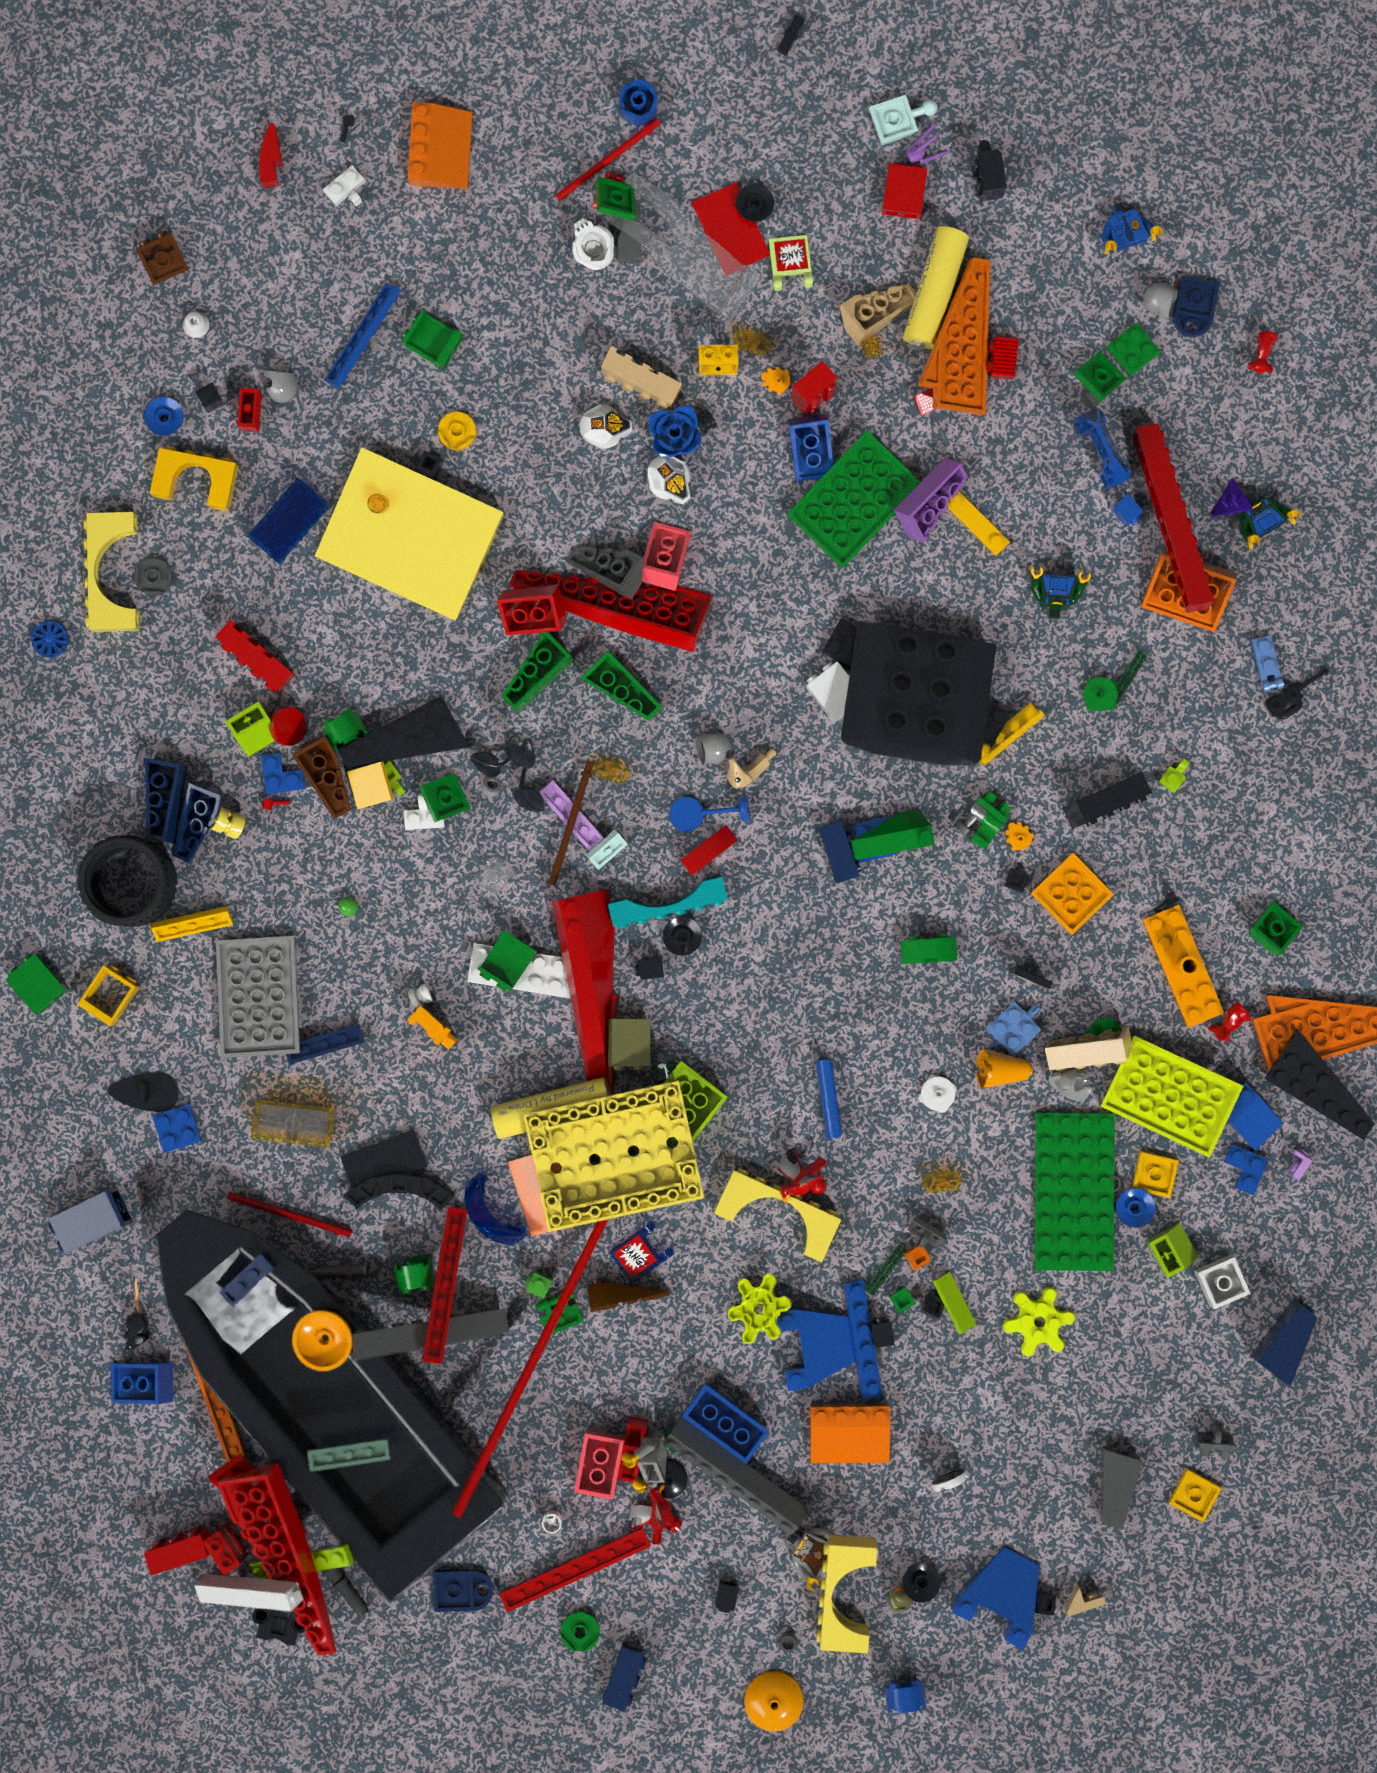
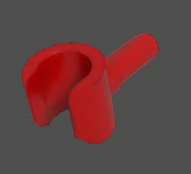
[262,799,290,810]

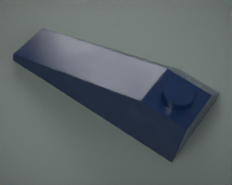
[172,780,223,862]

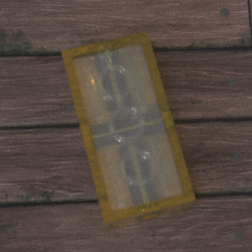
[251,1098,337,1148]

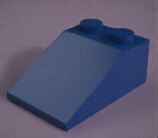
[787,413,834,482]
[1227,1081,1283,1151]
[111,1362,173,1404]

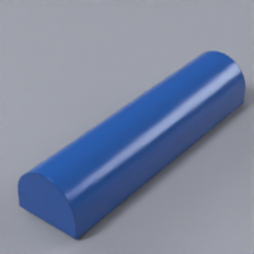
[816,1058,843,1139]

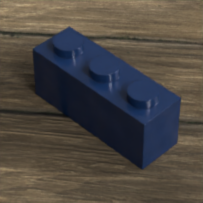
[818,821,862,884]
[602,1642,647,1712]

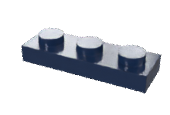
[220,1252,276,1307]

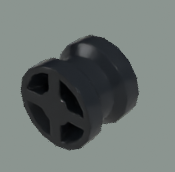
[697,410,718,435]

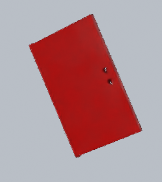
[691,182,770,276]

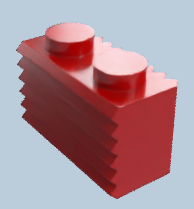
[987,336,1019,380]
[236,388,262,433]

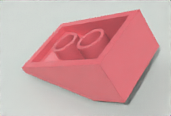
[642,522,691,591]

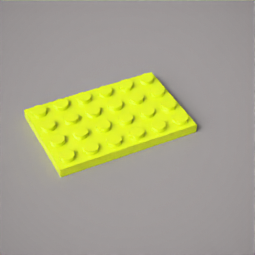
[1101,1036,1244,1158]

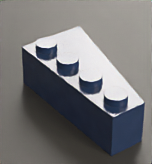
[143,758,188,843]

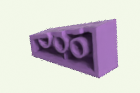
[894,457,968,543]

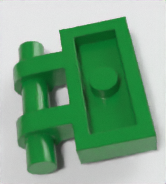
[535,1292,584,1334]

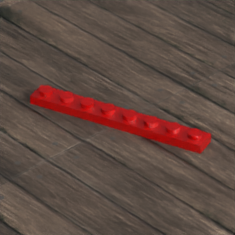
[422,1206,468,1364]
[499,1527,651,1612]

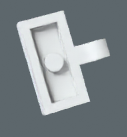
[323,165,365,207]
[404,796,445,830]

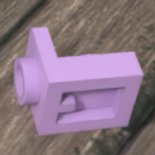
[1289,1148,1312,1180]

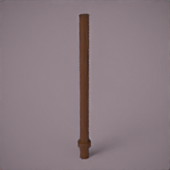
[548,760,594,886]

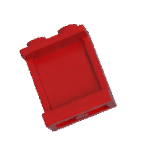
[881,162,927,220]

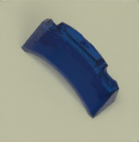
[464,1170,529,1245]

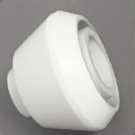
[183,311,209,338]

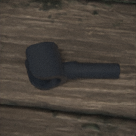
[340,115,354,143]
[1153,892,1179,914]

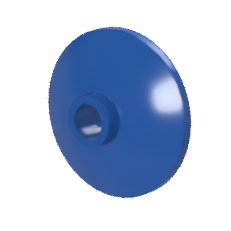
[144,397,183,436]
[1116,1188,1155,1228]

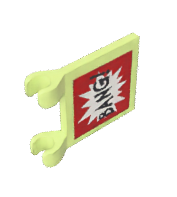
[769,235,813,291]

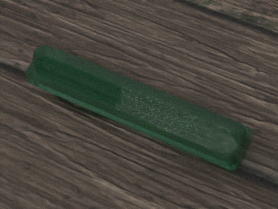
[1116,651,1147,703]
[865,1244,907,1295]

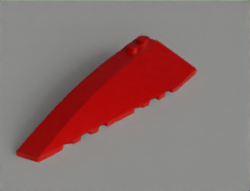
[509,569,712,652]
[551,889,615,1081]
[217,1463,337,1656]

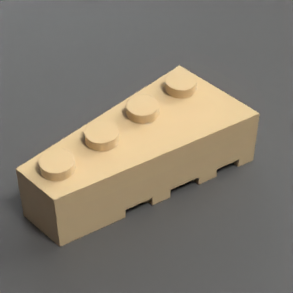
[601,346,682,409]
[1045,1026,1133,1071]

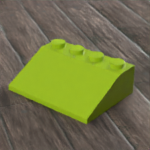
[663,1061,728,1148]

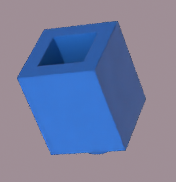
[1111,494,1144,527]

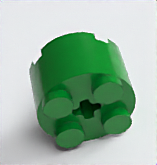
[323,709,369,752]
[394,1256,436,1293]

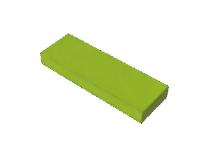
[932,1272,977,1334]

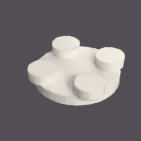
[919,1074,957,1113]

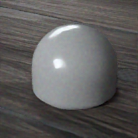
[481,777,502,797]

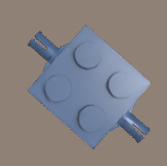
[986,1001,1041,1056]

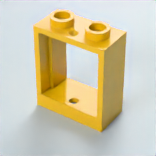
[699,345,738,375]
[77,964,140,1026]

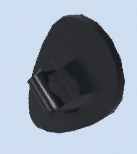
[108,1073,179,1112]

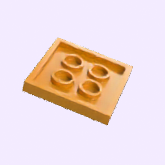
[1030,853,1114,935]

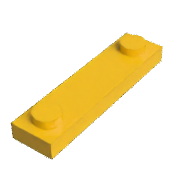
[947,491,1010,557]
[151,906,233,942]

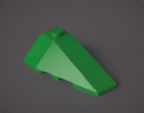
[851,809,935,860]

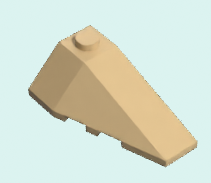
[840,284,916,346]

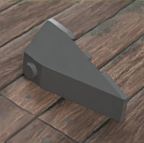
[565,545,644,599]

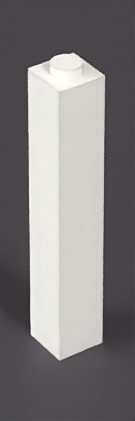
[194,1574,303,1611]

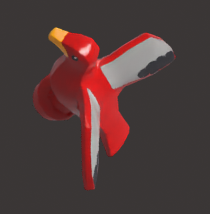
[778,1149,827,1203]
[628,1485,683,1545]

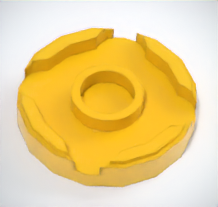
[438,411,476,450]

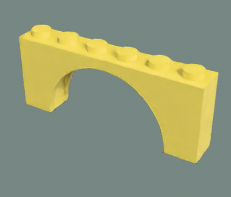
[84,512,140,632]
[714,1168,841,1263]
[816,1535,877,1653]

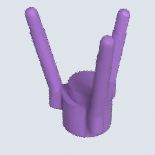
[904,123,949,165]

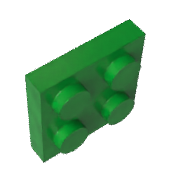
[595,176,636,221]
[1105,322,1161,377]
[1074,351,1127,402]
[419,773,470,823]

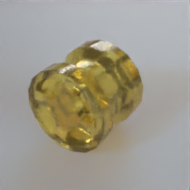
[861,337,884,359]
[367,494,389,514]

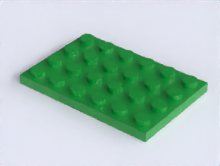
[786,430,921,569]

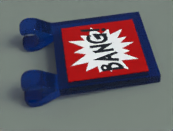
[609,1222,674,1284]

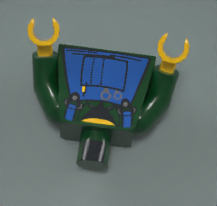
[1239,493,1301,549]
[1030,564,1091,619]

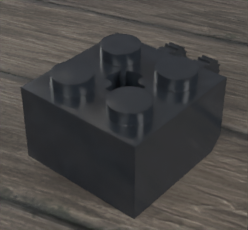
[971,140,1007,202]

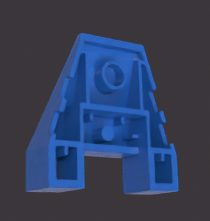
[1074,408,1131,491]
[777,1307,855,1391]
[951,1546,1040,1650]

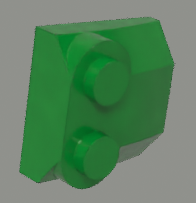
[1249,901,1303,956]

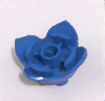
[649,405,701,458]

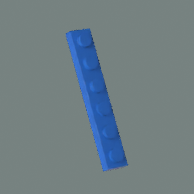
[324,283,401,388]
[843,1279,883,1401]

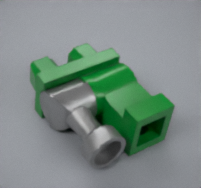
[955,791,1011,850]

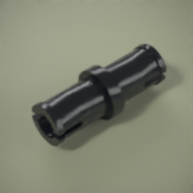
[776,14,805,56]

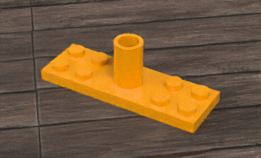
[1142,905,1224,1028]

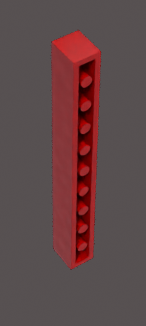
[1132,423,1214,613]

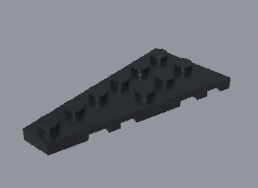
[338,696,469,768]
[1264,1029,1375,1140]

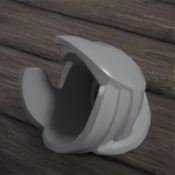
[1048,1069,1094,1103]

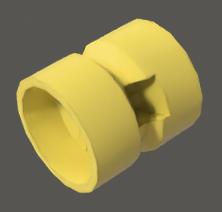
[210,806,246,839]

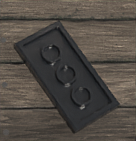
[340,1129,428,1187]

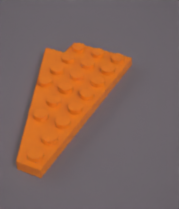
[918,257,990,415]
[1252,995,1377,1072]

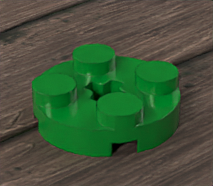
[561,1610,600,1652]

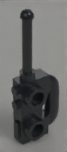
[1263,668,1329,720]

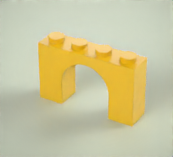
[150,446,239,512]

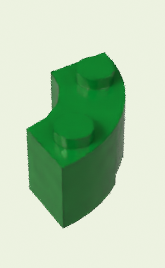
[901,934,958,964]

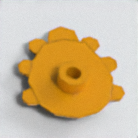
[761,366,790,395]
[1005,822,1034,851]

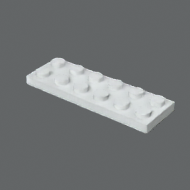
[467,943,571,999]

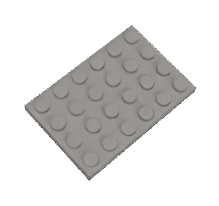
[216,936,300,1058]

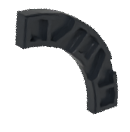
[343,1172,455,1210]

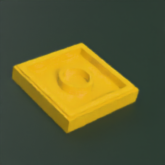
[347,761,394,809]
[1131,1151,1179,1198]
[1168,1468,1222,1523]

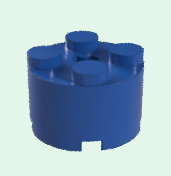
[619,80,658,126]
[884,1678,927,1713]

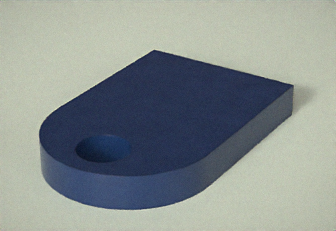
[1173,275,1220,338]
[433,1570,494,1612]

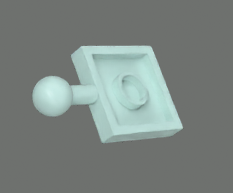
[869,95,938,146]

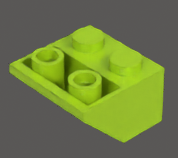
[225,701,275,757]
[1145,1222,1199,1278]

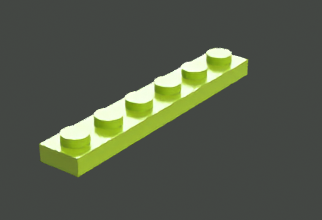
[250,1544,354,1580]

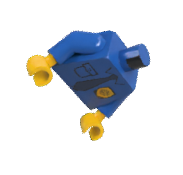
[1101,202,1163,254]

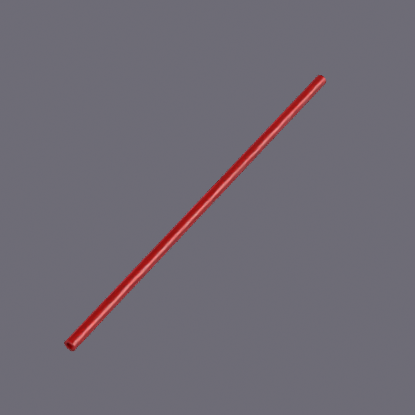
[452,1219,609,1518]

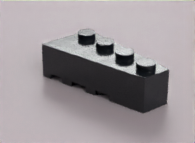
[1063,772,1152,829]

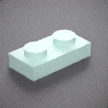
[586,830,628,870]

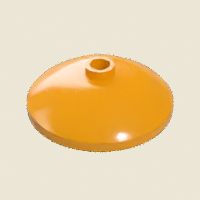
[293,1310,352,1371]
[744,1671,803,1731]

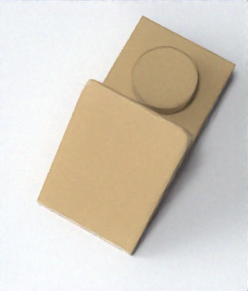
[1064,1584,1106,1617]

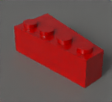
[215,619,295,692]

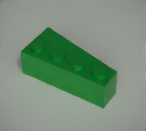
[501,632,574,714]
[581,651,665,721]

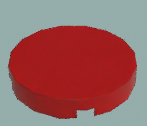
[270,707,306,746]

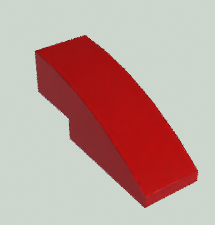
[259,123,283,189]
[680,826,738,876]
[617,1416,648,1483]

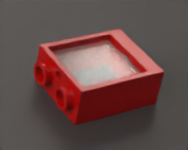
[202,1521,249,1576]

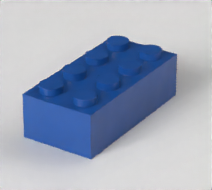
[682,1381,770,1464]

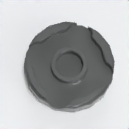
[134,557,174,597]

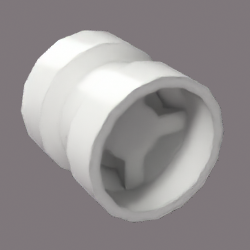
[407,983,433,1008]
[542,1510,563,1533]

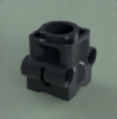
[252,1608,306,1646]

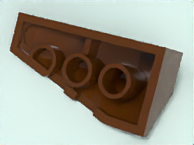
[292,735,351,820]
[588,1278,669,1312]

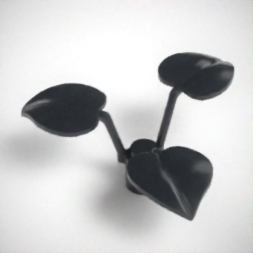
[470,739,545,812]

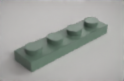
[307,1438,391,1472]

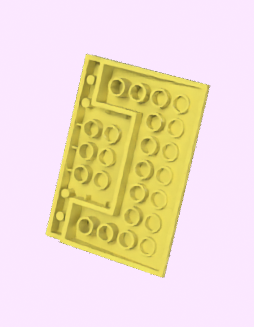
[315,447,504,621]

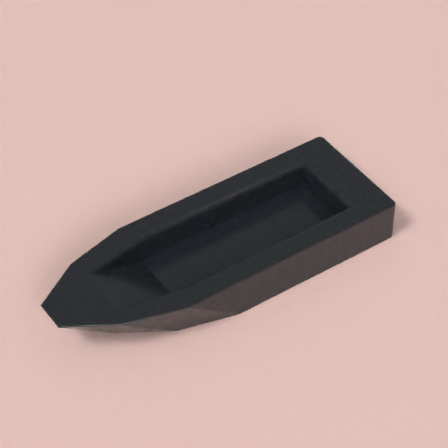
[156,1209,507,1601]

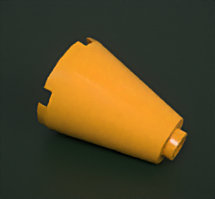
[976,1049,1033,1088]

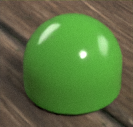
[338,897,359,916]

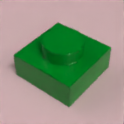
[889,1286,916,1314]

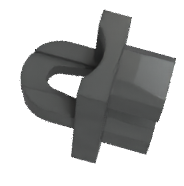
[908,1213,947,1248]
[1196,1425,1236,1458]

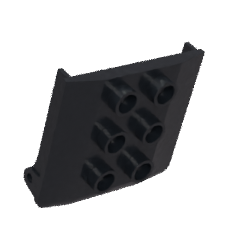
[840,622,997,766]

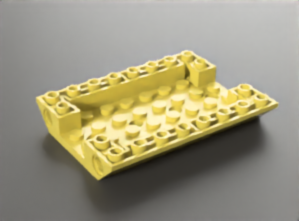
[523,1081,704,1232]

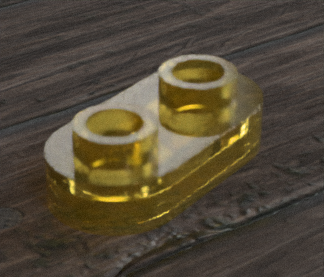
[733,329,770,357]
[592,759,630,784]
[922,1170,962,1193]

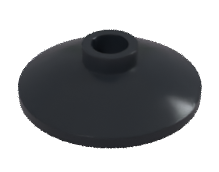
[736,184,774,222]
[663,917,702,956]
[649,1459,688,1499]
[903,1562,941,1603]

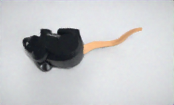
[124,1278,149,1350]

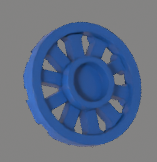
[31,621,69,658]

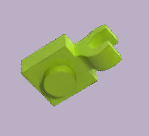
[1158,758,1190,793]
[384,761,406,797]

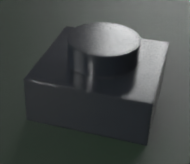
[1004,868,1029,893]
[920,1293,944,1320]
[1035,1593,1057,1615]

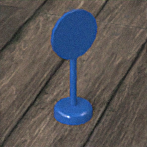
[669,794,750,832]

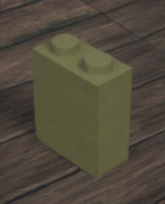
[608,1019,650,1070]

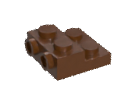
[136,231,189,285]

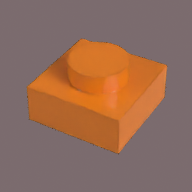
[904,1245,931,1271]

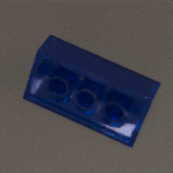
[247,477,330,565]

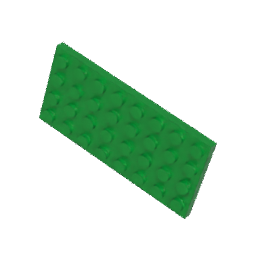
[1034,1112,1115,1271]

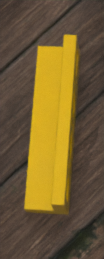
[979,702,1045,767]

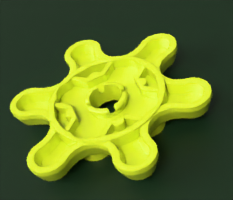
[728,1273,792,1344]
[1003,1287,1075,1356]

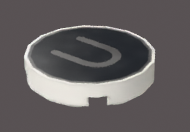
[931,1468,970,1492]

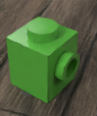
[525,1270,553,1299]

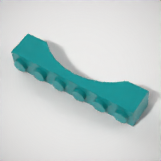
[608,875,728,929]

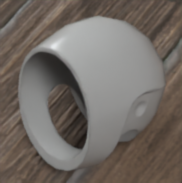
[1143,282,1177,319]
[263,371,298,403]
[695,732,731,764]

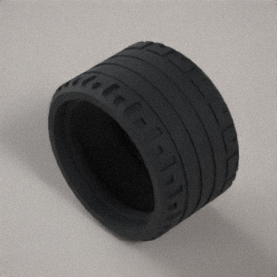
[77,835,178,927]

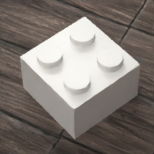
[1194,1255,1250,1309]

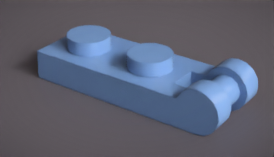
[1251,635,1284,693]

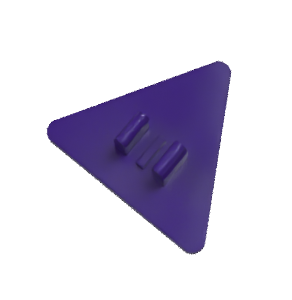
[1211,479,1253,517]

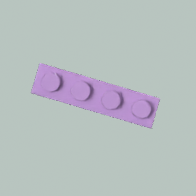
[539,780,604,852]

